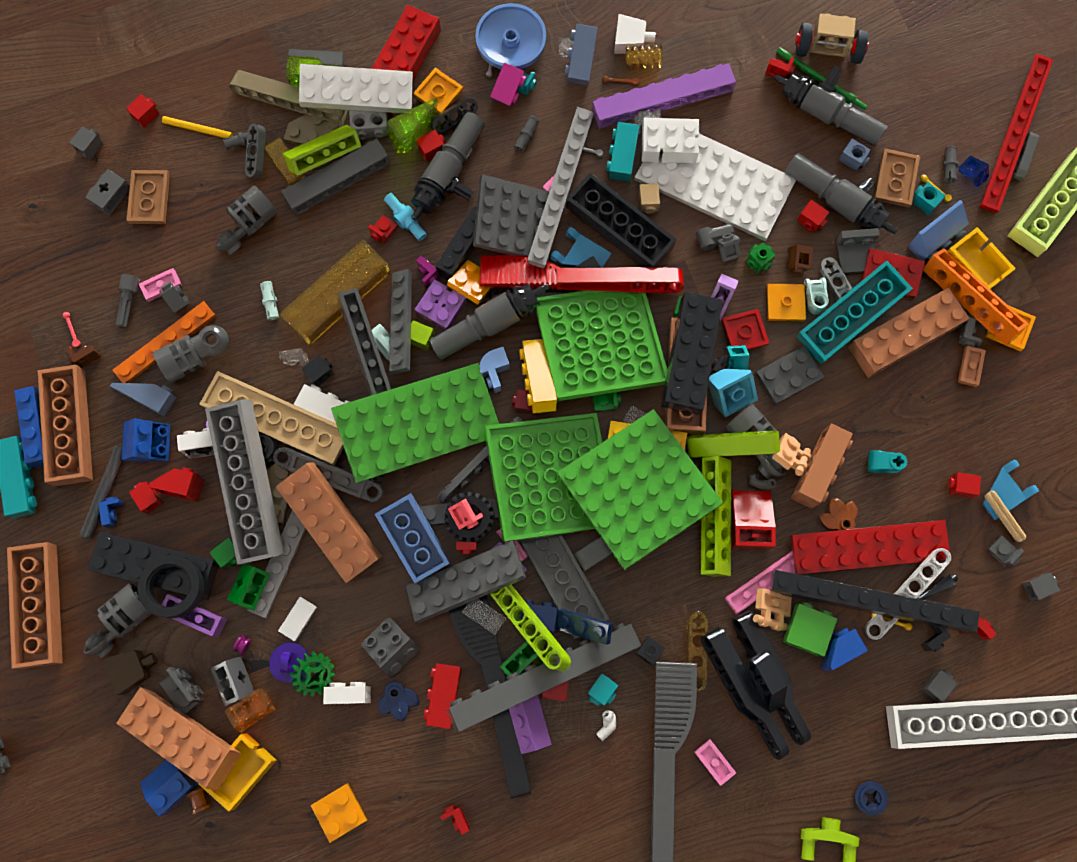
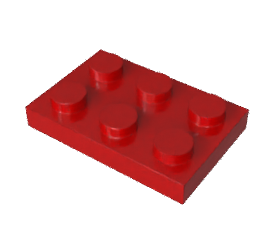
[861,248,925,298]

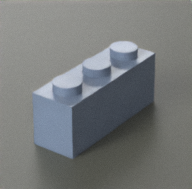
[564,24,598,86]

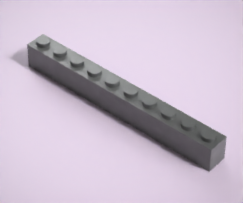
[446,623,641,733]

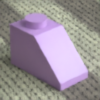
[711,274,738,320]

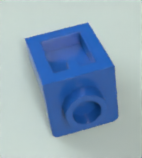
[98,497,124,529]

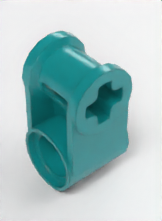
[867,450,907,474]

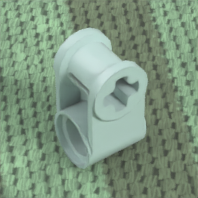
[804,277,829,315]

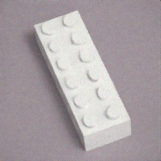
[299,64,413,114]

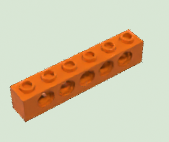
[923,248,1029,346]

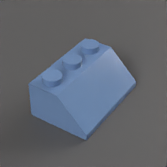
[907,200,969,261]

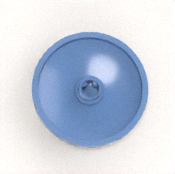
[475,3,546,69]

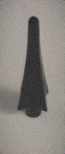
[917,573,958,600]

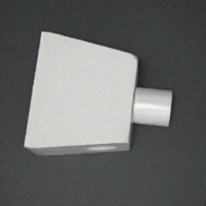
[614,14,656,54]

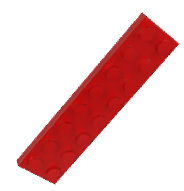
[790,520,950,574]

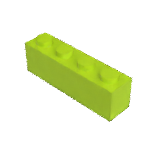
[282,125,361,176]

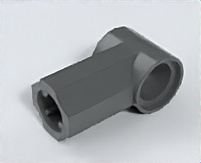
[695,224,735,251]

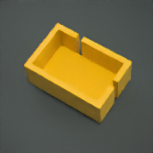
[948,227,1016,290]
[199,733,277,812]

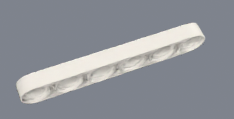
[864,548,951,640]

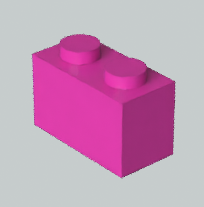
[490,62,526,106]

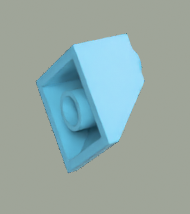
[708,369,758,417]

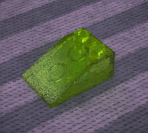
[387,98,438,153]

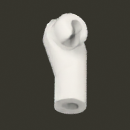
[596,710,616,741]

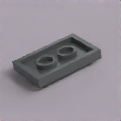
[755,346,824,405]

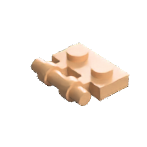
[772,433,811,476]
[753,588,792,631]

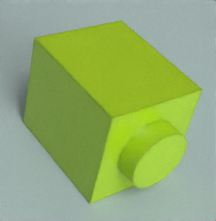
[411,321,435,351]

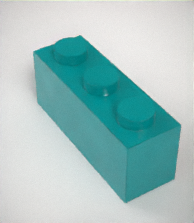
[606,122,640,182]

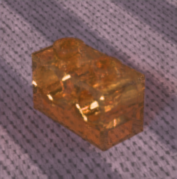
[225,688,277,733]

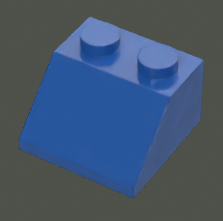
[821,628,868,671]
[140,760,198,816]

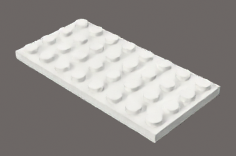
[634,134,796,241]

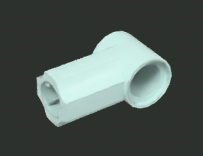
[372,324,390,362]

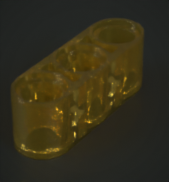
[265,137,306,185]

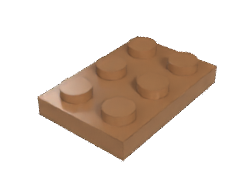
[874,148,920,208]
[127,170,170,224]

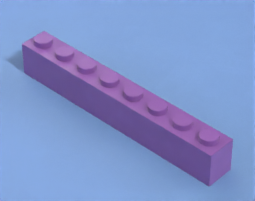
[592,63,736,129]

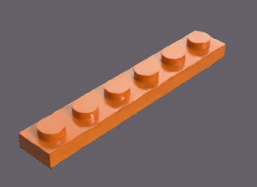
[113,301,217,383]

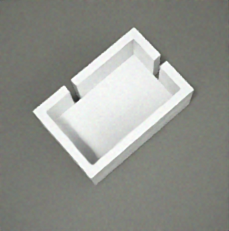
[641,118,699,163]

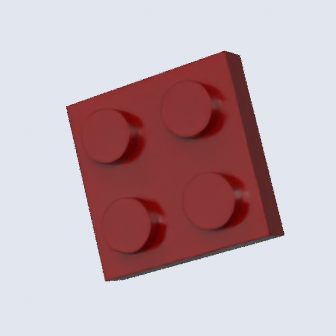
[721,309,769,351]

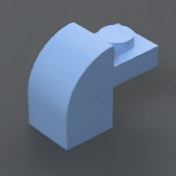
[480,347,510,393]

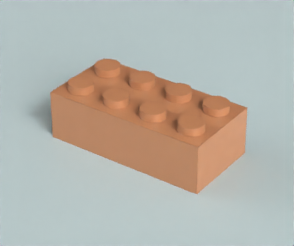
[791,423,853,509]

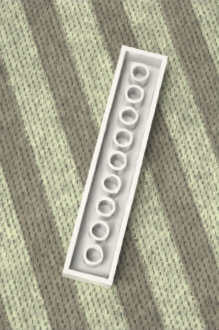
[886,694,1077,749]

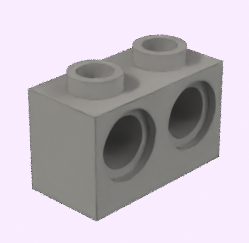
[349,110,389,140]

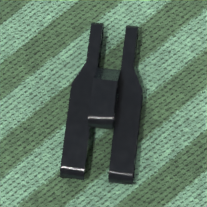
[701,610,811,760]

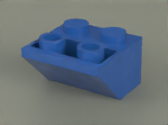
[122,418,170,463]

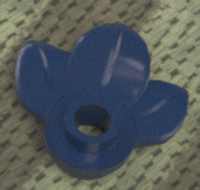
[378,681,419,721]

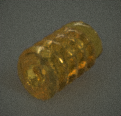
[625,44,662,70]

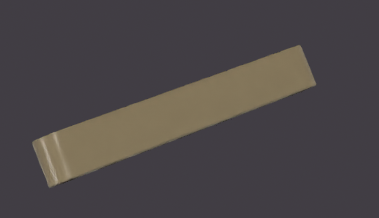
[229,70,346,123]

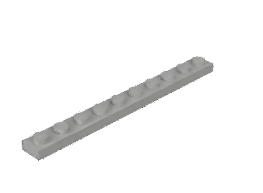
[527,107,594,269]
[247,458,329,619]

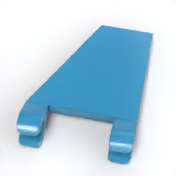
[551,227,611,268]
[983,460,1039,520]

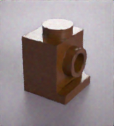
[787,244,813,274]

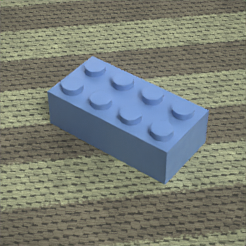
[375,493,450,583]

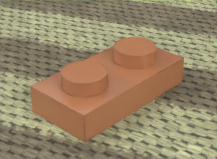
[958,346,986,387]

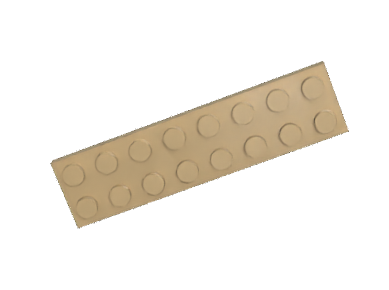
[199,371,344,466]

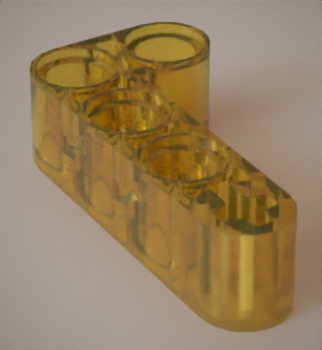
[686,612,708,692]

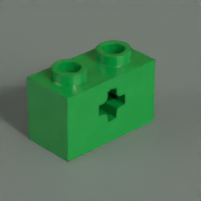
[227,563,270,611]
[500,641,544,676]

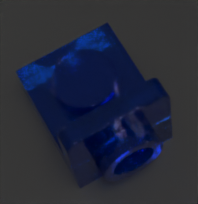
[958,155,989,187]

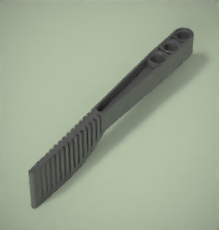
[650,662,697,862]

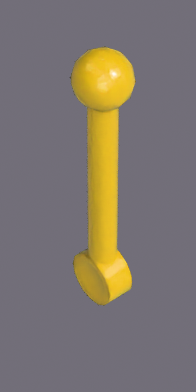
[920,175,952,202]
[871,613,912,631]

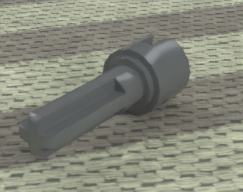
[116,274,140,327]

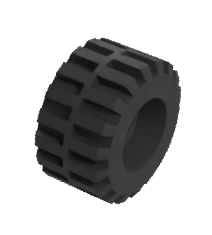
[444,492,495,542]

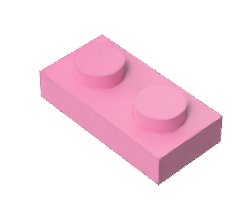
[139,268,182,302]
[694,739,736,786]

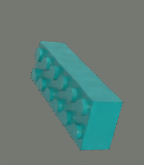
[796,261,913,365]

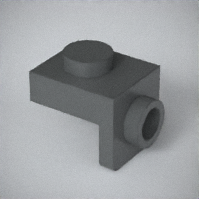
[717,233,741,262]

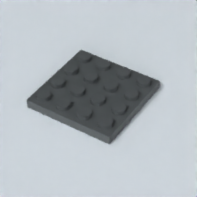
[473,174,549,256]

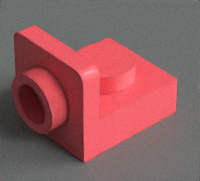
[448,499,483,530]

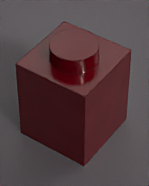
[512,389,538,415]

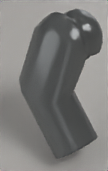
[748,474,776,490]

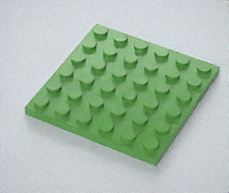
[535,291,667,401]
[557,409,723,571]
[484,413,602,543]

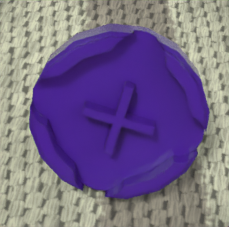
[269,642,310,683]

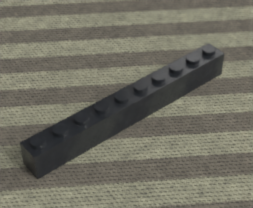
[769,570,980,633]

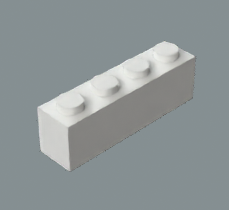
[294,384,349,423]

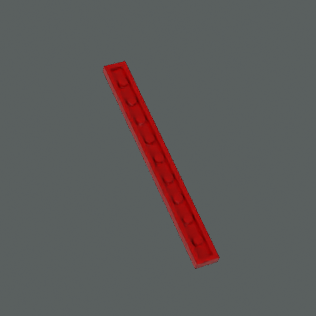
[979,54,1053,214]

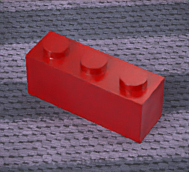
[423,663,462,729]

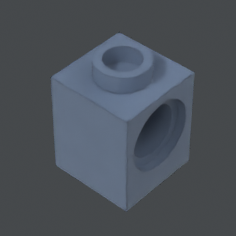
[838,139,871,172]

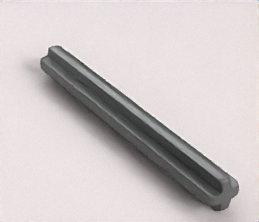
[80,446,122,539]

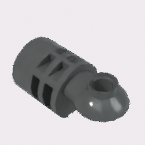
[215,185,277,255]
[153,325,229,383]
[725,404,786,478]
[83,583,152,658]

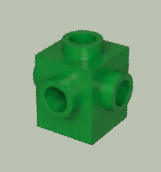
[745,242,776,275]

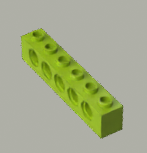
[701,456,731,577]

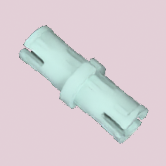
[260,281,279,320]

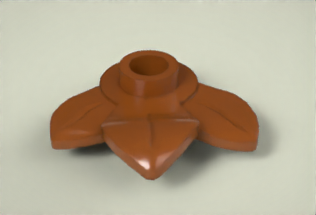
[819,498,858,530]

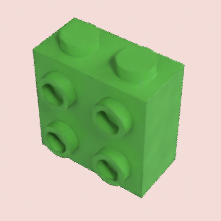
[782,602,837,657]

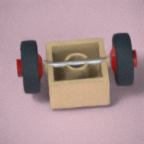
[795,14,869,64]

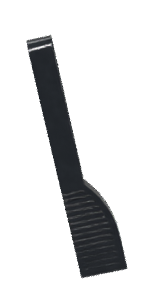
[449,595,531,799]

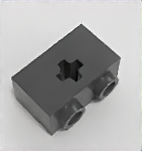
[85,169,130,216]
[211,656,255,706]

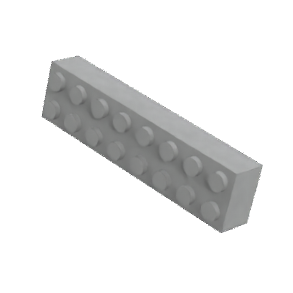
[205,400,284,565]

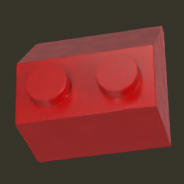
[148,467,204,502]

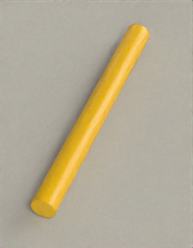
[162,116,233,138]

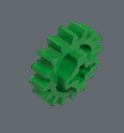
[290,651,335,697]

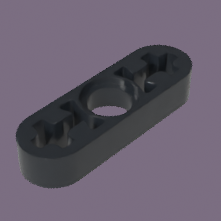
[430,97,478,134]

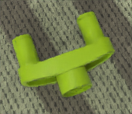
[801,817,859,862]

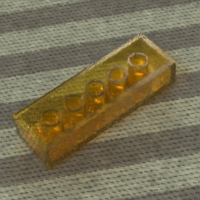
[280,239,391,346]

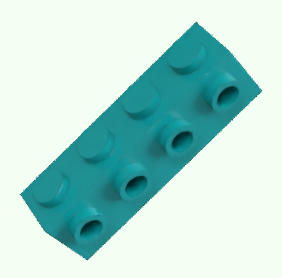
[0,436,37,519]

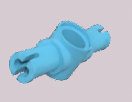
[384,193,427,241]

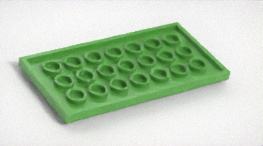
[331,363,499,483]

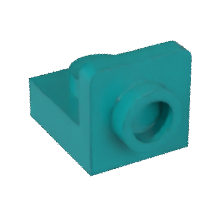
[517,72,537,95]

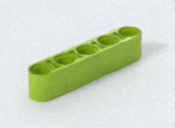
[686,431,781,457]

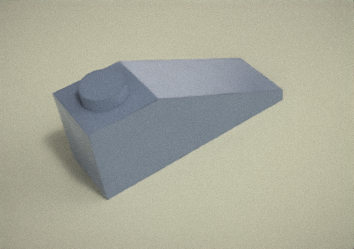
[110,383,176,417]

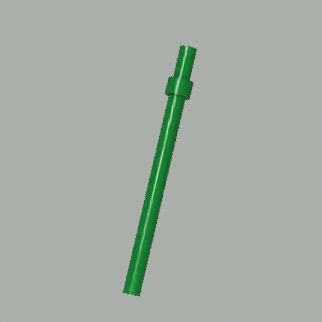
[776,47,867,111]

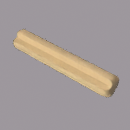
[985,491,1027,542]

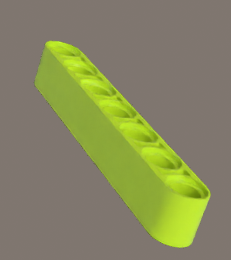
[490,585,571,672]

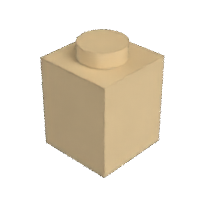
[638,183,660,214]

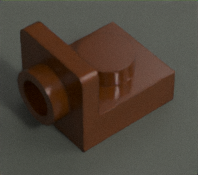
[66,344,101,368]

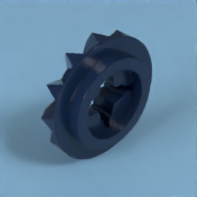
[854,781,888,816]

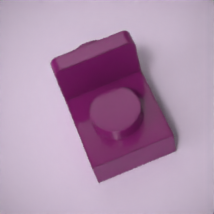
[416,255,439,288]

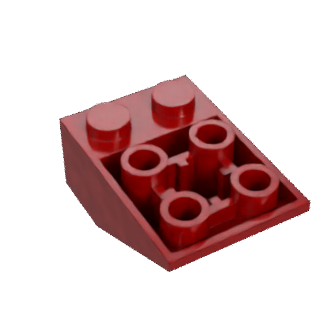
[732,490,776,550]

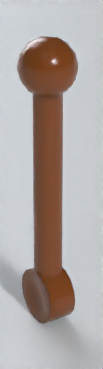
[602,76,639,86]

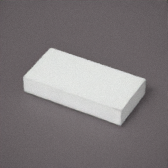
[278,597,318,642]

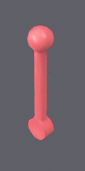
[62,312,81,348]

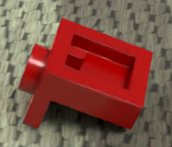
[765,57,795,78]
[368,215,398,244]
[542,681,569,702]
[440,804,470,835]

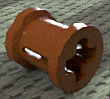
[186,788,211,815]

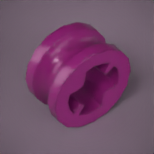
[233,635,252,655]

